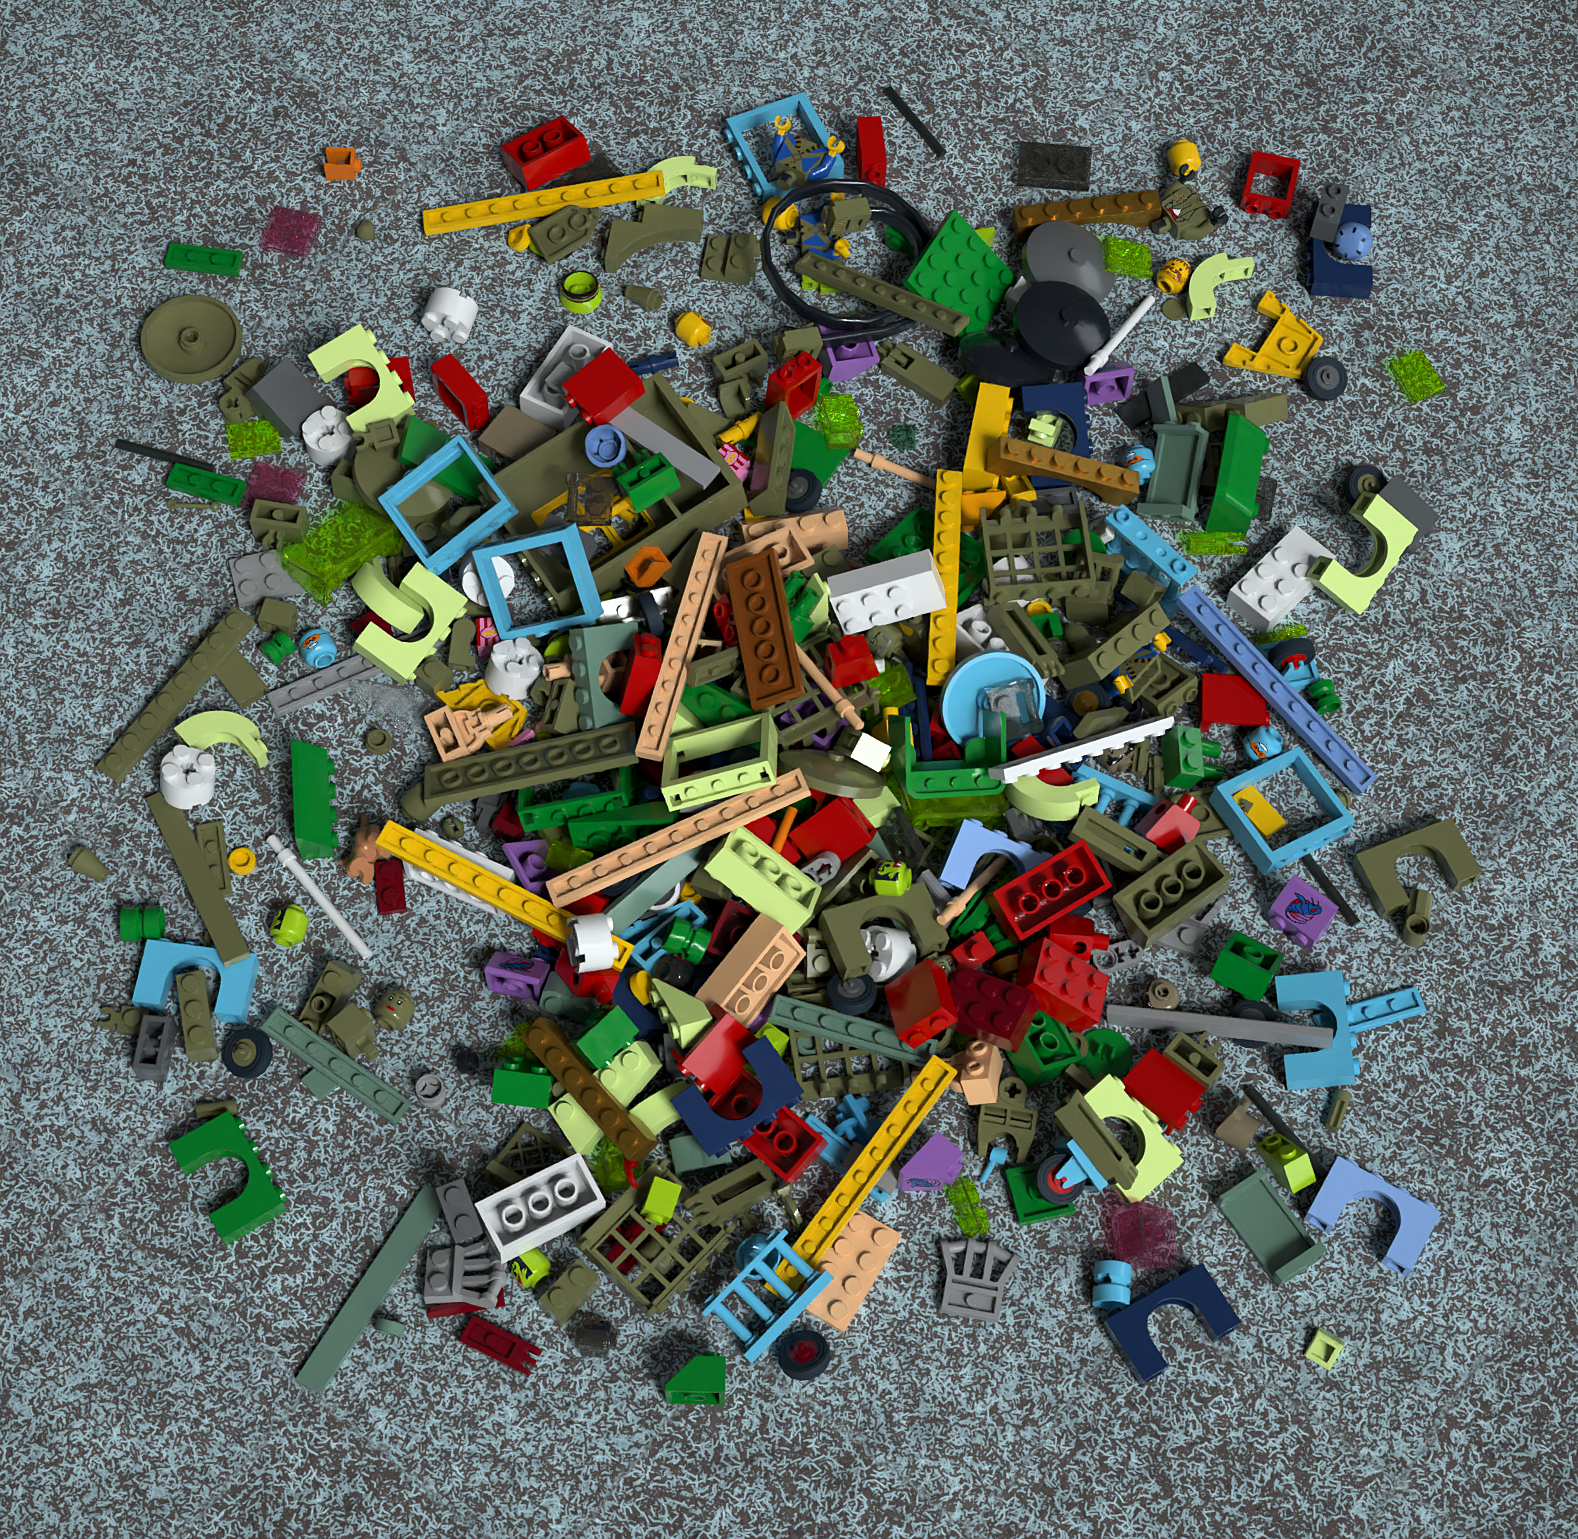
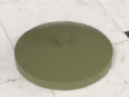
[141,295,243,384]
[352,429,453,522]
[777,749,885,799]

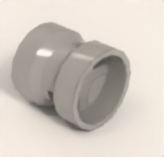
[415,1074,446,1109]

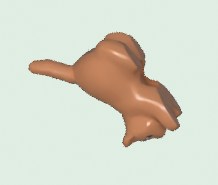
[338,814,392,885]

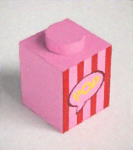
[718,442,751,483]
[476,618,501,660]

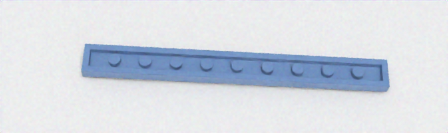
[1175,585,1378,796]

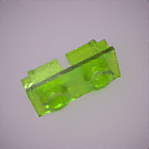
[947,1177,991,1239]

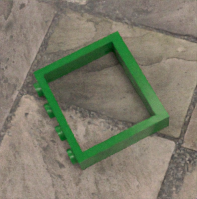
[517,765,631,832]

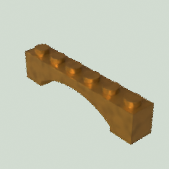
[1012,189,1162,243]
[987,435,1139,506]
[520,1017,660,1162]

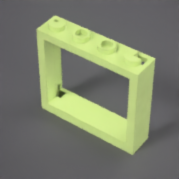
[661,711,778,812]

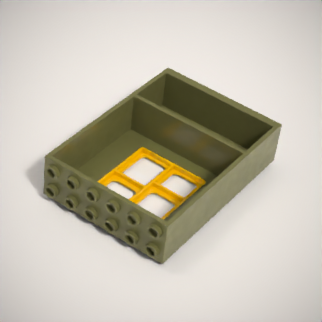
[477,371,749,617]

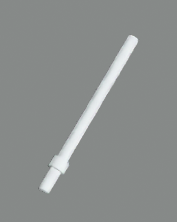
[1084,295,1155,376]
[266,834,372,959]

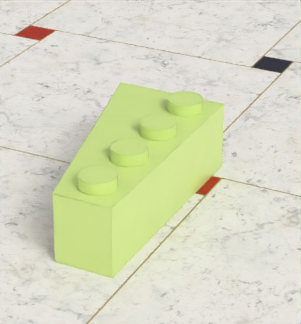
[548,1041,662,1155]

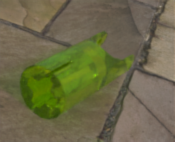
[1187,532,1248,556]

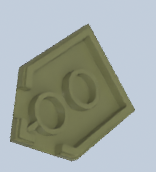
[528,205,602,265]
[1168,787,1253,842]

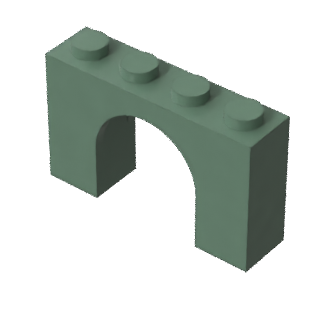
[569,621,645,732]

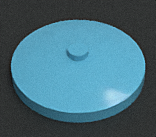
[939,649,1046,752]

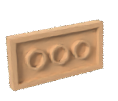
[800,1209,902,1334]

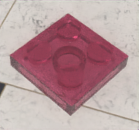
[260,206,323,259]
[240,461,308,510]

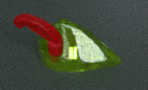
[598,1134,644,1193]

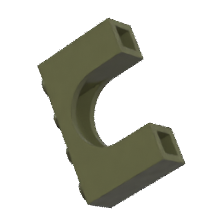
[1058,601,1171,690]
[1351,817,1482,919]
[818,881,949,981]

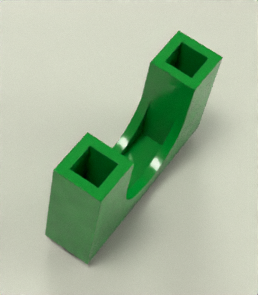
[168,1110,288,1246]

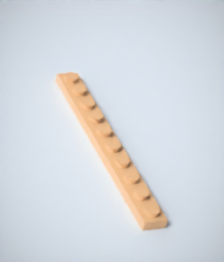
[635,532,728,762]
[545,768,811,909]

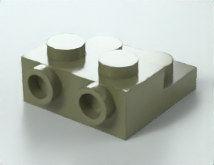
[701,232,760,285]
[1138,652,1200,716]

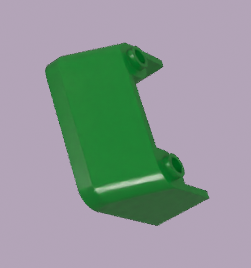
[1205,411,1270,539]
[888,710,1006,799]

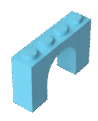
[132,938,260,1025]
[1275,970,1360,1090]

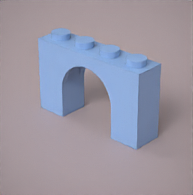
[936,818,1053,893]
[1304,1156,1441,1277]

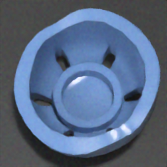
[1332,222,1373,261]
[585,425,627,468]

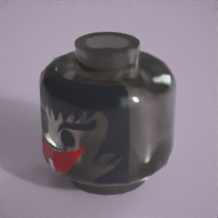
[654,954,695,991]
[574,1318,618,1359]

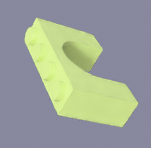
[308,324,416,443]
[1305,491,1418,615]
[352,562,468,686]
[1054,1074,1184,1207]

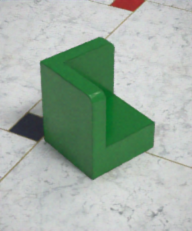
[1029,611,1064,640]

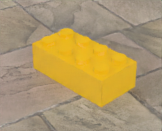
[962,382,1014,494]

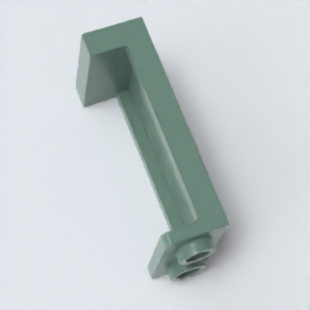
[1136,421,1209,522]
[1215,1167,1328,1288]

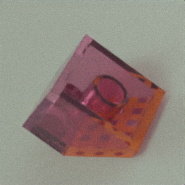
[1110,1201,1179,1269]

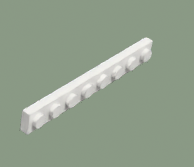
[988,716,1175,784]

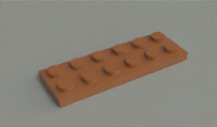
[725,548,805,711]

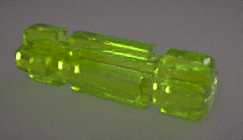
[1256,624,1307,645]

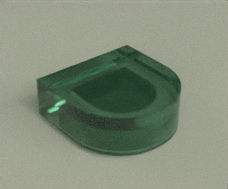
[890,425,916,450]

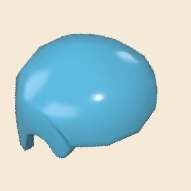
[735,1234,781,1280]

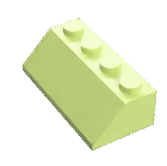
[704,826,822,935]

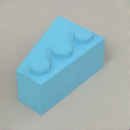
[618,900,710,978]

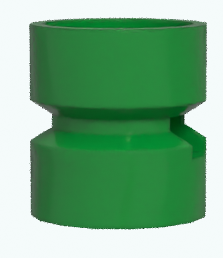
[120,906,165,942]
[661,916,712,965]

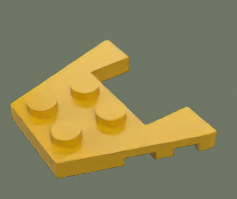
[1223,290,1324,380]

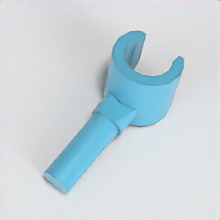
[978,1147,1008,1184]

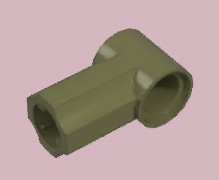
[530,655,564,706]
[1401,889,1433,947]

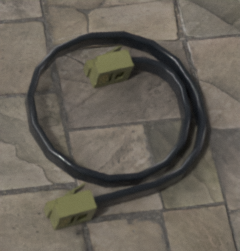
[760,178,932,365]

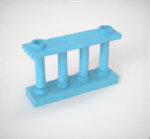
[1104,504,1198,618]
[1048,764,1160,857]
[702,1228,834,1363]

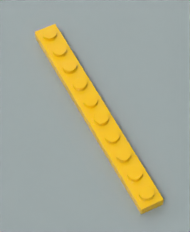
[423,170,666,236]
[926,469,963,686]
[375,820,635,972]
[764,1054,958,1303]

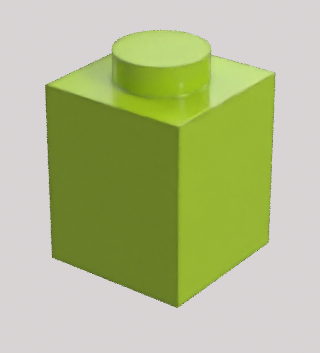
[640,1176,682,1225]

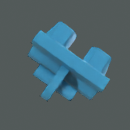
[834,1094,882,1147]

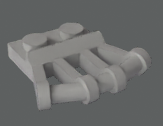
[1154,897,1228,958]
[424,1236,508,1309]
[940,1237,1022,1323]

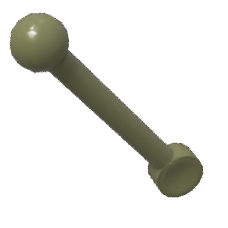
[166,499,220,512]

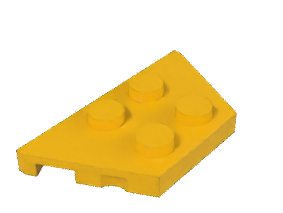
[436,678,528,752]

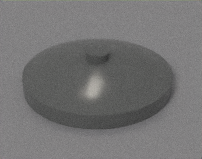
[1022,221,1115,304]

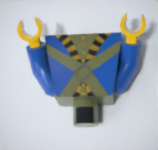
[771,115,845,191]
[786,192,851,261]
[1100,631,1171,704]

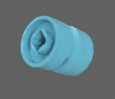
[1092,1260,1132,1310]

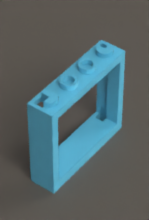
[723,92,844,203]
[378,434,519,576]
[472,523,604,641]
[1209,746,1356,876]

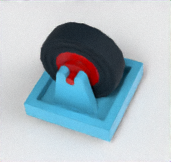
[1255,636,1321,691]
[1034,1137,1108,1205]

